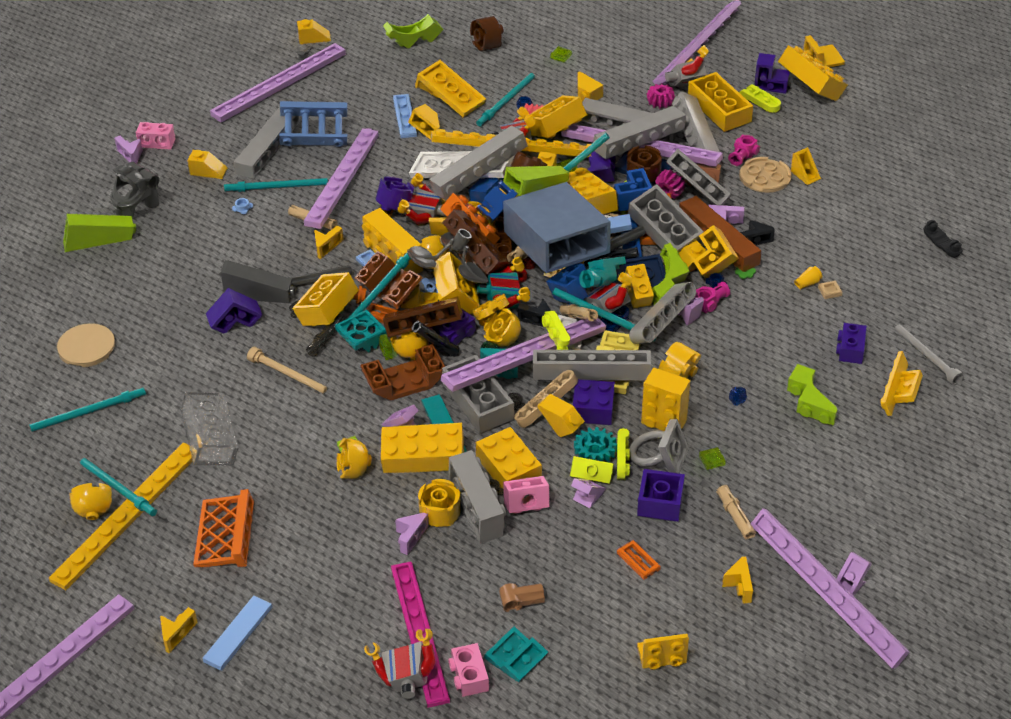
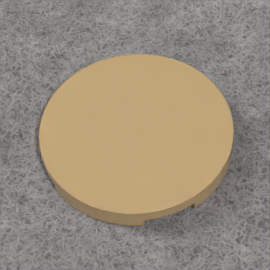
[739,157,791,193]
[57,324,115,367]

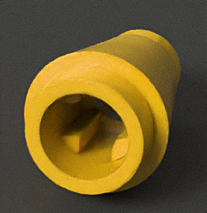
[794,266,823,290]

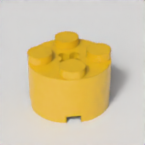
[658,342,701,379]
[418,479,461,527]

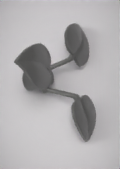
[407,229,489,283]

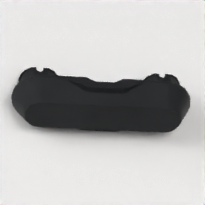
[923,220,963,258]

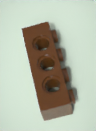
[442,210,509,275]
[383,297,463,337]

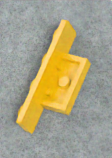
[881,351,923,416]

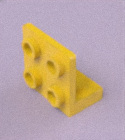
[803,35,845,67]
[637,634,689,669]

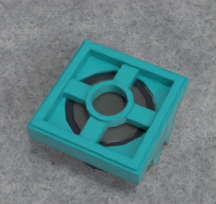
[335,310,387,353]

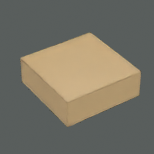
[818,280,843,299]

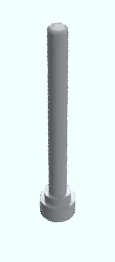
[895,324,964,385]

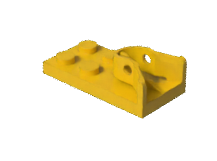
[415,60,486,117]

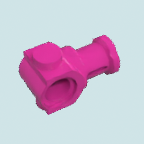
[728,134,760,166]
[694,282,731,313]

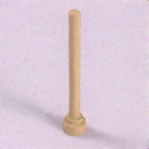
[247,346,327,393]

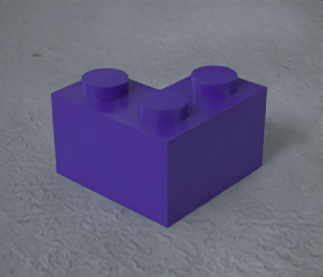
[754,53,790,94]
[206,288,262,333]

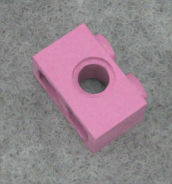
[503,476,549,514]

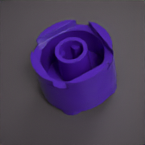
[376,177,415,211]

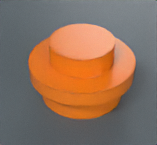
[353,285,366,304]

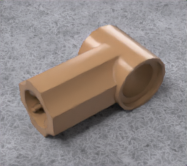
[499,583,545,612]

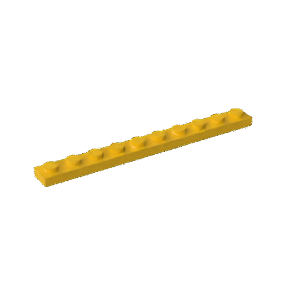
[430,129,591,157]
[49,442,200,590]

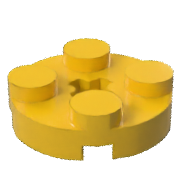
[472,294,509,320]

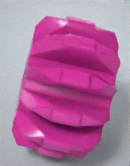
[647,84,675,109]
[655,169,685,199]

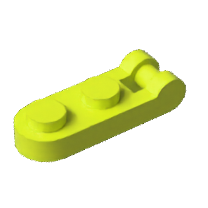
[739,84,781,113]
[542,311,570,350]
[617,428,630,480]

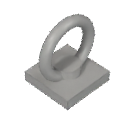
[629,419,689,473]

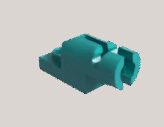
[579,257,626,288]

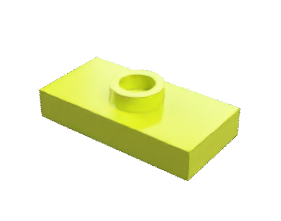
[570,456,614,484]

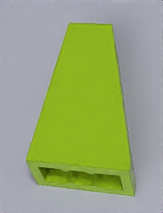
[503,166,569,196]
[63,214,136,252]

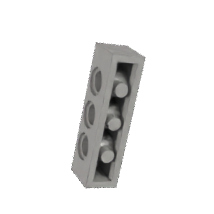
[666,149,731,205]

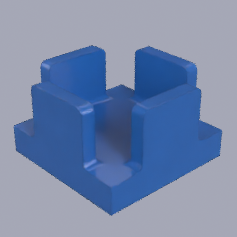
[476,181,518,224]

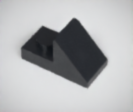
[740,220,775,245]
[518,299,551,328]

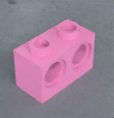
[136,122,175,149]
[448,643,489,697]

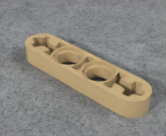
[514,370,578,427]

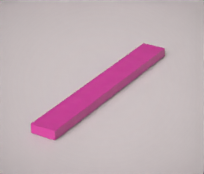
[391,561,450,708]

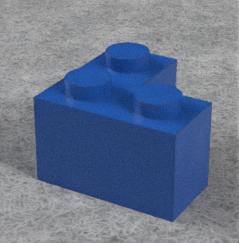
[614,168,652,211]
[546,263,588,304]

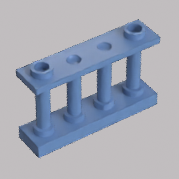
[279,101,347,147]

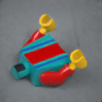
[477,257,530,309]

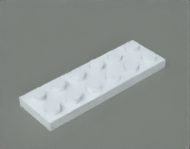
[409,151,515,178]

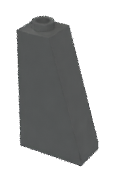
[220,260,296,303]

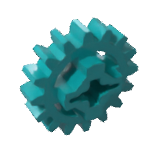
[574,427,617,462]

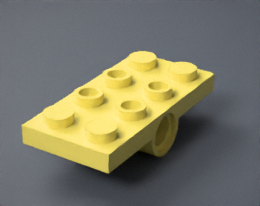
[596,330,641,394]

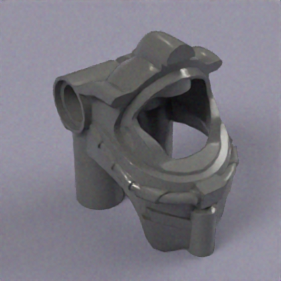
[110,162,160,219]

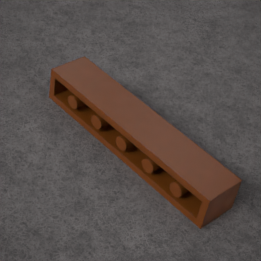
[679,196,761,272]

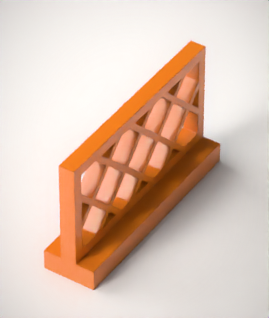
[193,489,254,567]

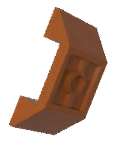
[354,251,422,310]
[360,344,445,400]

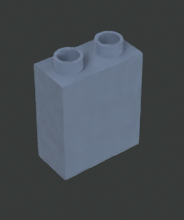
[503,182,611,273]

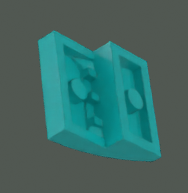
[484,626,548,682]

